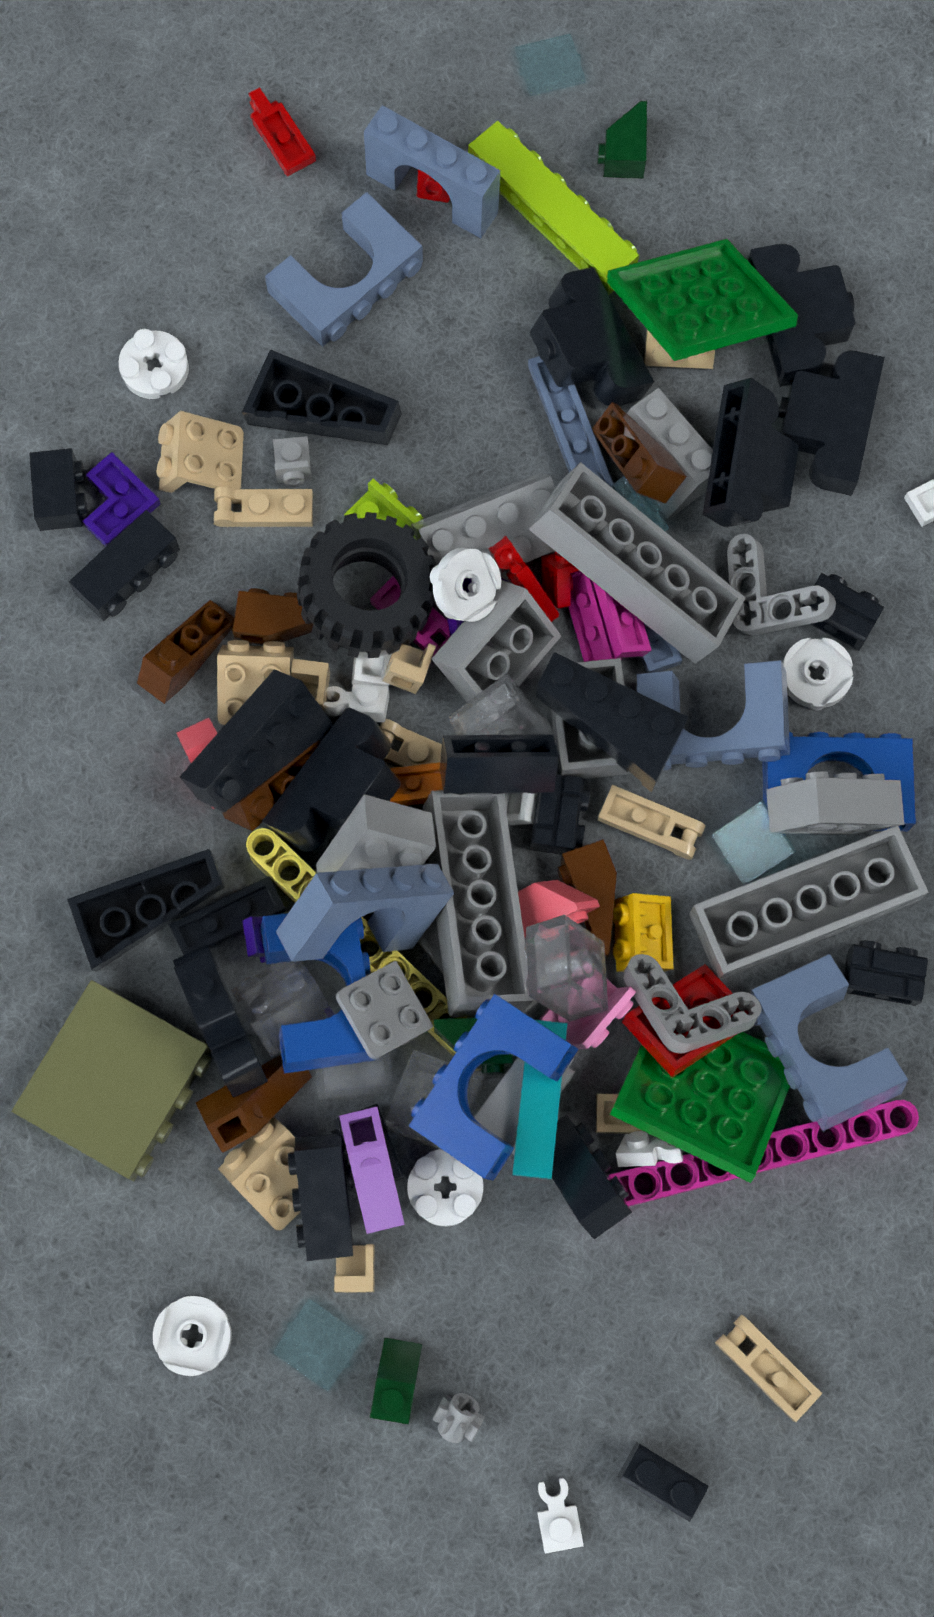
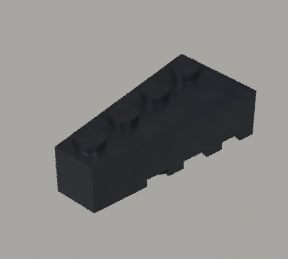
[242,349,402,445]
[536,652,688,792]
[180,669,334,813]
[67,849,225,972]

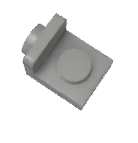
[273,436,312,486]

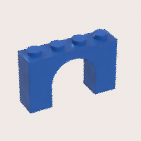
[762,732,916,832]
[261,913,375,1073]
[409,994,579,1181]

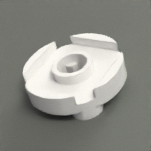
[118,329,189,399]
[430,547,501,622]
[782,638,853,711]
[407,1149,483,1226]
[153,1296,232,1376]

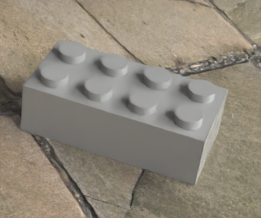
[411,472,555,573]

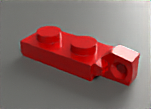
[248,87,316,177]
[488,536,559,622]

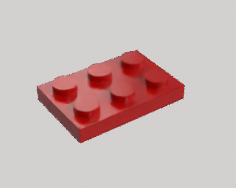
[622,964,749,1077]

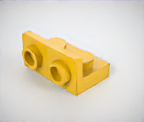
[613,893,674,972]

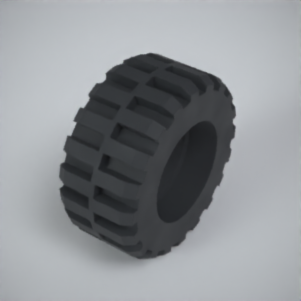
[297,512,436,658]

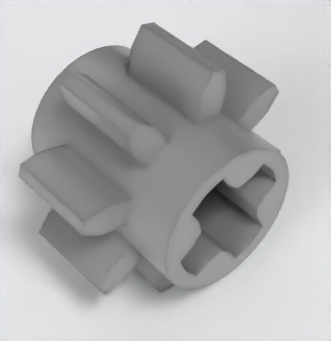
[433,1393,485,1443]

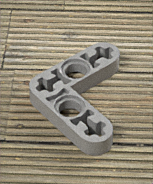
[727,534,836,636]
[623,954,761,1054]

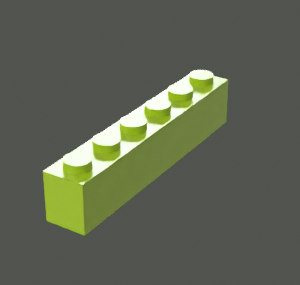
[468,121,639,295]

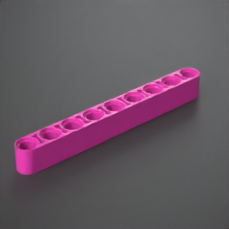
[609,1100,919,1207]

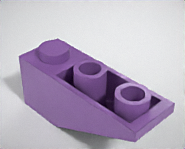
[339,1107,405,1234]

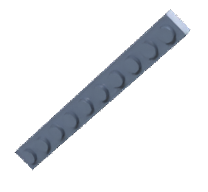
[528,356,682,673]

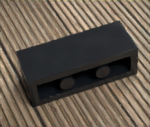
[69,510,180,621]
[440,734,559,795]
[552,1114,632,1239]
[288,1133,353,1261]

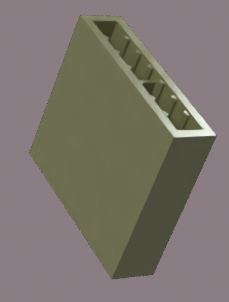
[11,980,212,1182]

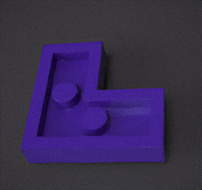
[83,452,161,547]

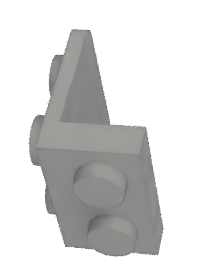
[336,961,434,1059]

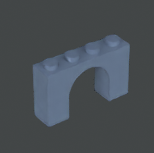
[364,105,500,239]
[265,192,423,347]
[637,660,790,770]
[276,864,454,962]
[751,954,908,1131]

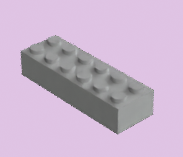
[529,462,745,664]
[422,790,534,1018]
[689,826,929,980]

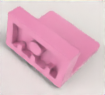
[539,963,636,1049]

